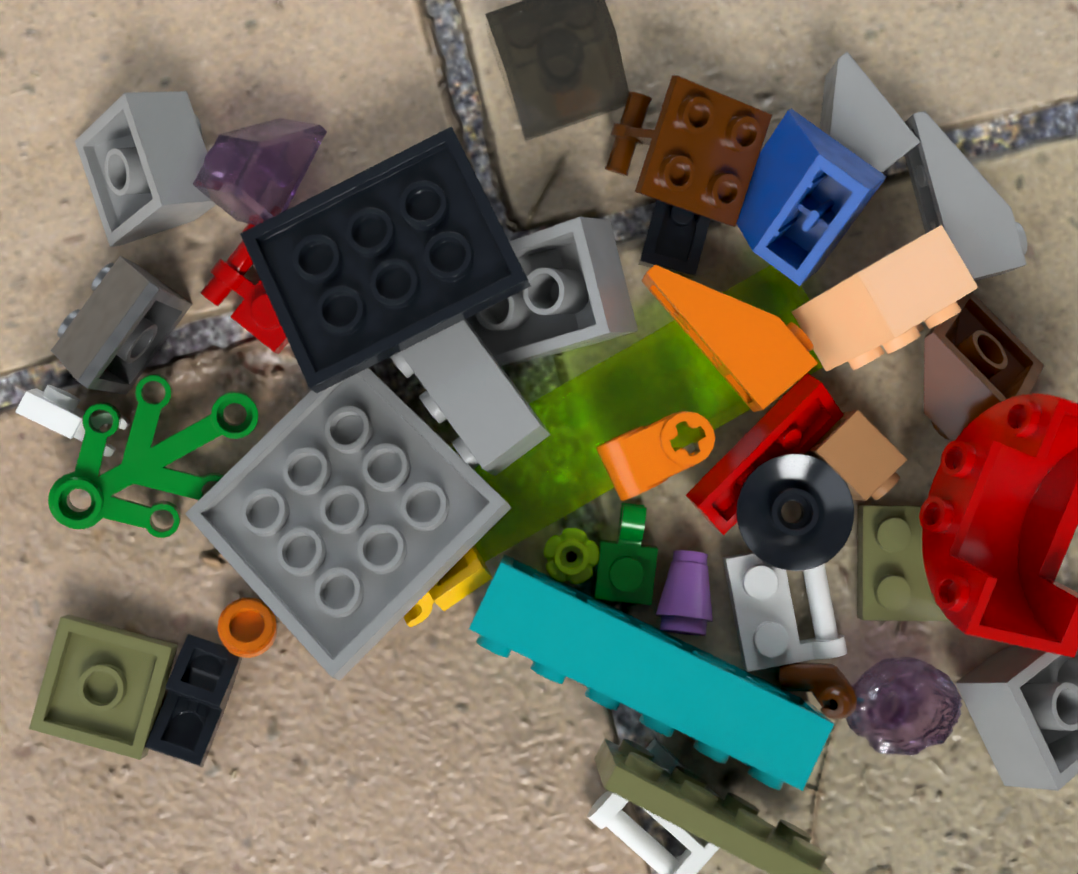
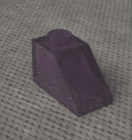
[193,118,327,225]

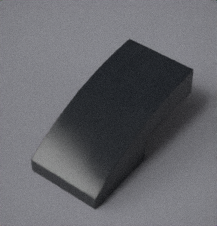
[145,634,242,768]

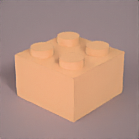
[791,225,978,372]

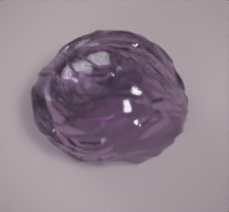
[846,656,963,755]

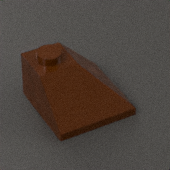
[924,292,1044,441]

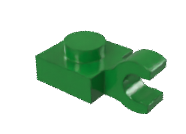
[594,502,658,605]

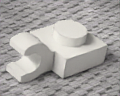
[15,385,130,457]

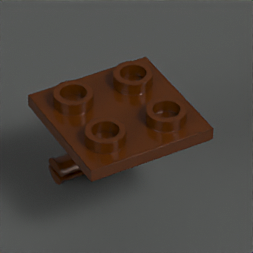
[605,75,772,227]

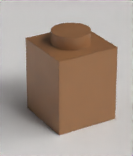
[806,410,907,501]

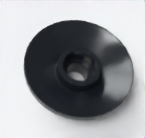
[736,454,854,571]

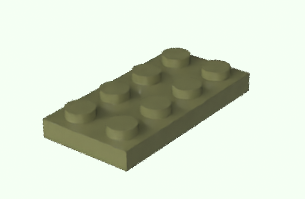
[594,739,834,874]

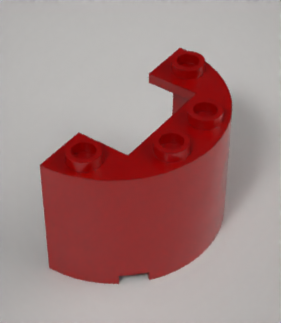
[919,393,1078,658]

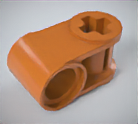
[596,411,715,501]

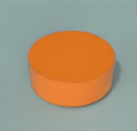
[218,597,278,658]

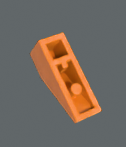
[642,265,818,412]

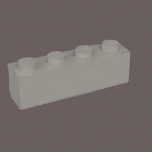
[390,319,551,476]

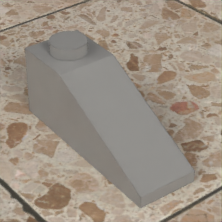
[905,111,1027,281]

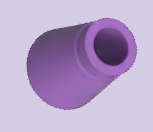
[656,550,713,636]

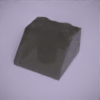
[485,0,629,142]

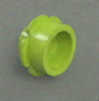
[543,528,600,585]

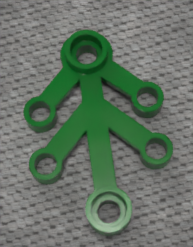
[48,374,258,538]

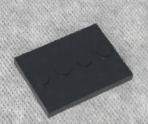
[240,126,531,394]

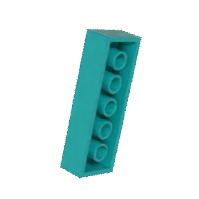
[469,554,834,791]

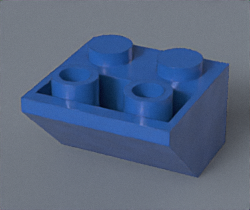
[736,108,887,286]

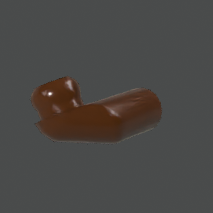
[779,663,857,720]

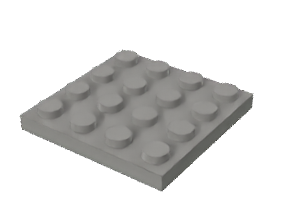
[185,368,511,681]

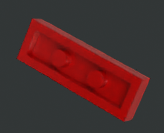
[685,373,844,536]

